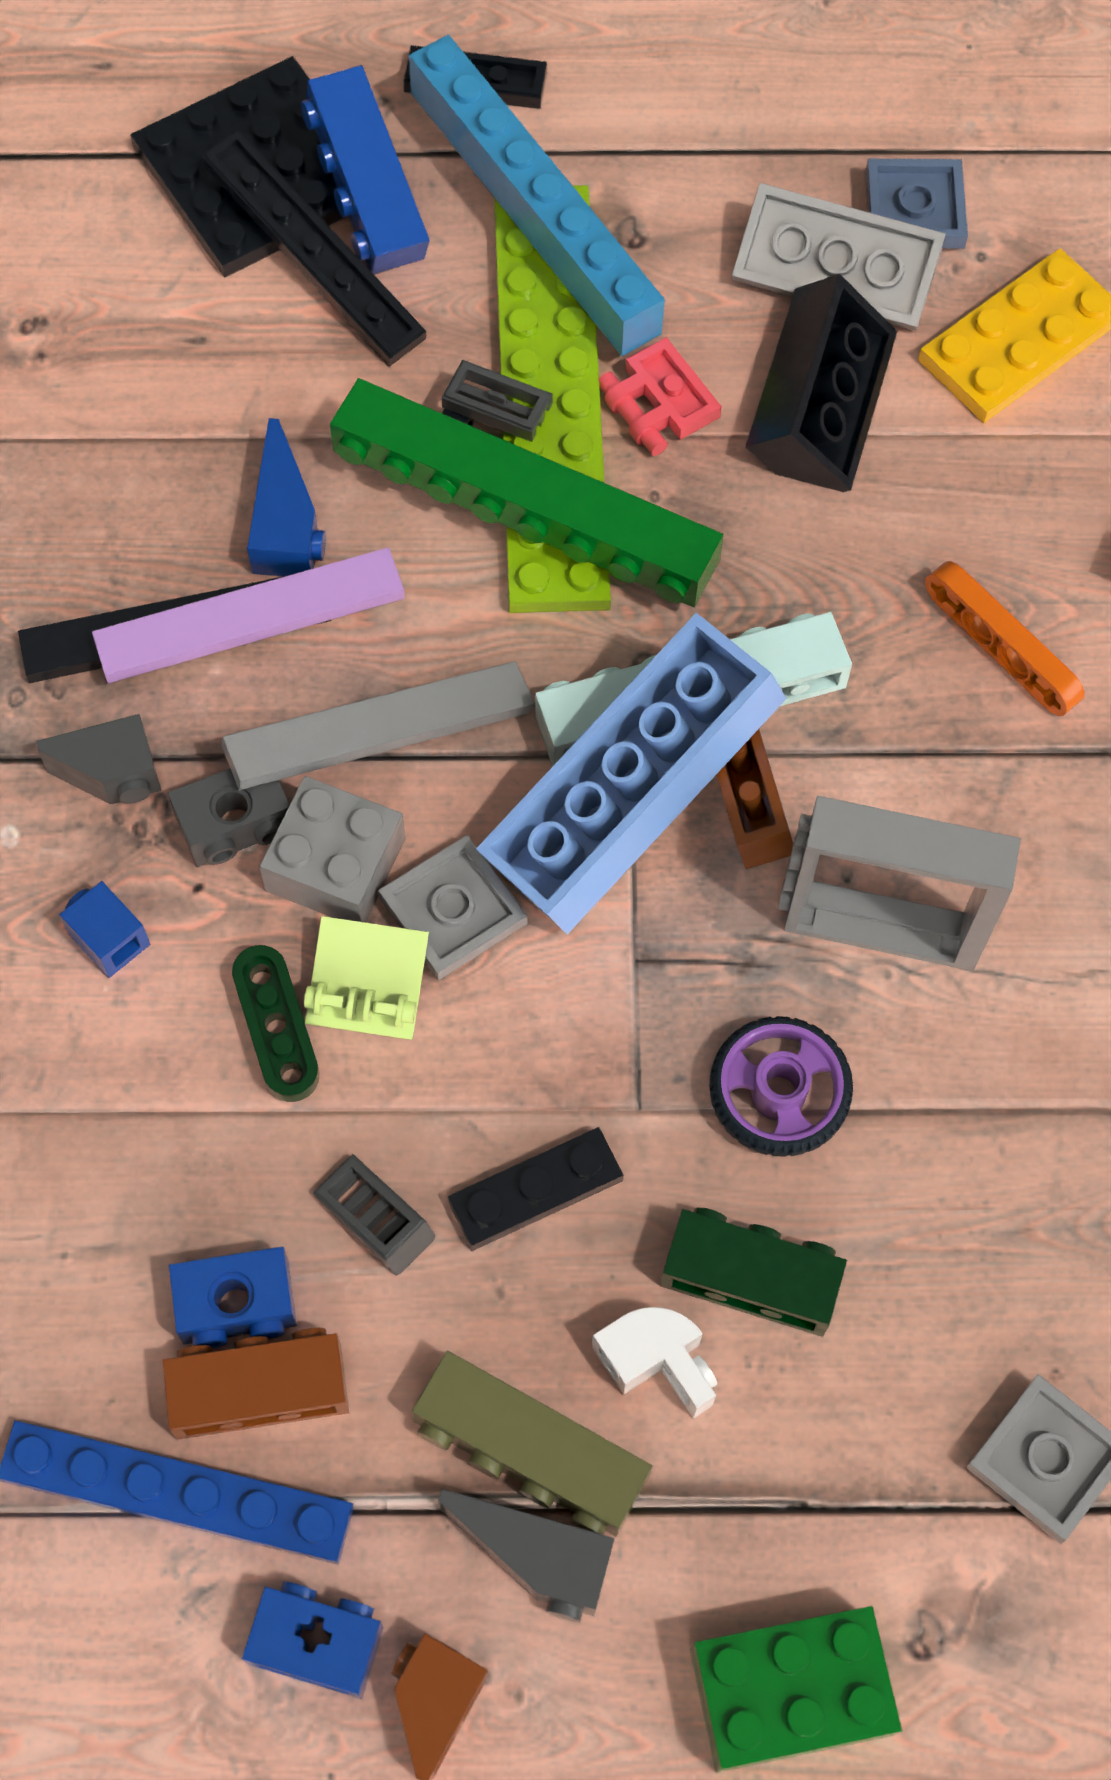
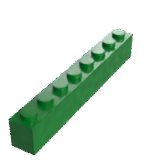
[330,378,724,608]

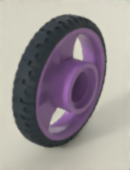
[709,1016,853,1157]

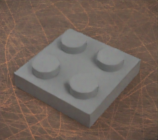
[378,835,528,981]
[966,1374,1111,1544]

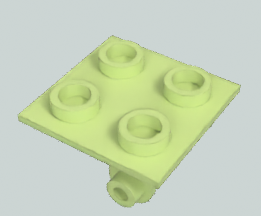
[304,916,429,1040]

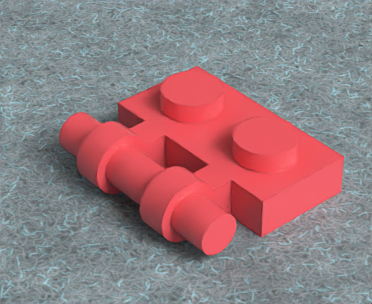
[598,337,722,456]

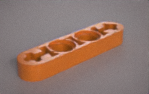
[925,561,1085,716]

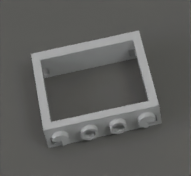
[778,796,1021,971]

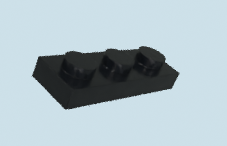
[448,1127,624,1251]

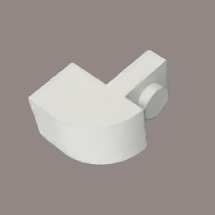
[592,1307,717,1419]

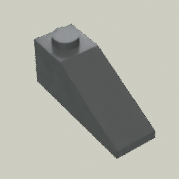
[439,1489,615,1622]

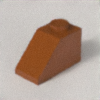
[391,1633,489,1780]

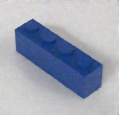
[301,65,430,274]

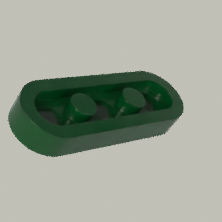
[232,945,320,1102]

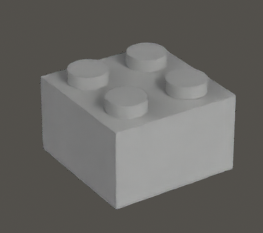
[259,776,405,923]

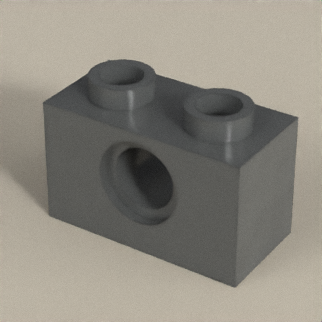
[168,768,290,867]

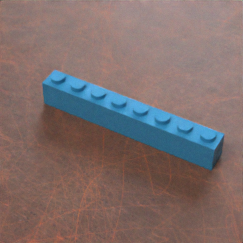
[409,34,665,357]

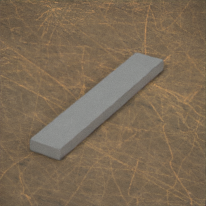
[221,661,535,790]

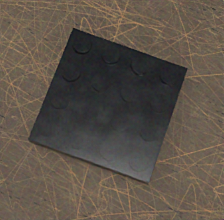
[130,56,347,278]

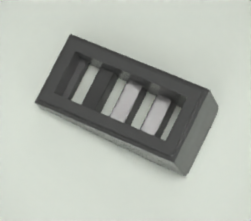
[313,1154,435,1276]

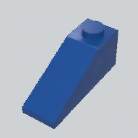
[247,418,326,577]

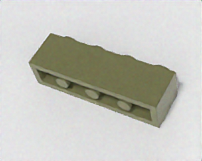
[412,1350,653,1537]

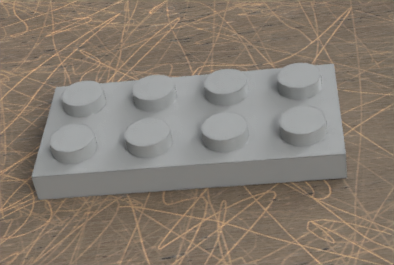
[732,183,946,331]

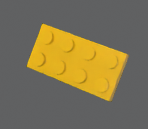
[918,248,1111,423]

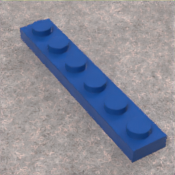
[0,1421,354,1565]

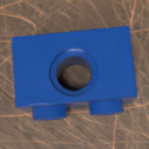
[169,1246,297,1349]

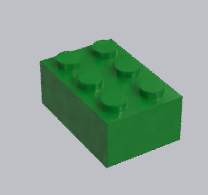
[690,1606,902,1773]

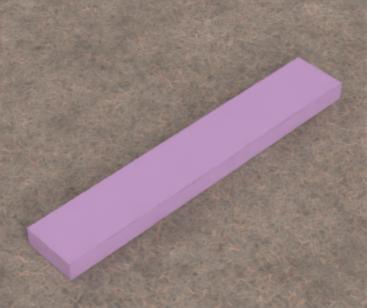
[92,547,405,684]

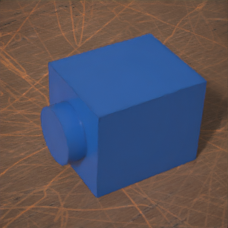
[59,881,151,978]

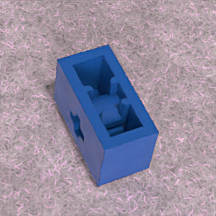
[242,1581,384,1699]

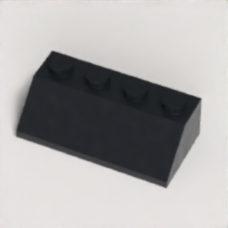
[745,274,898,492]

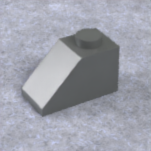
[36,714,161,804]

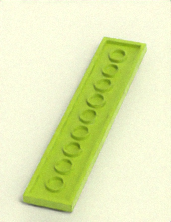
[494,185,611,613]

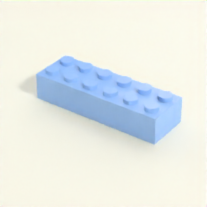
[476,613,787,935]

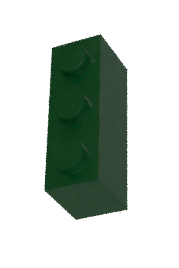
[660,1207,847,1337]

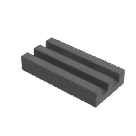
[441,360,553,442]

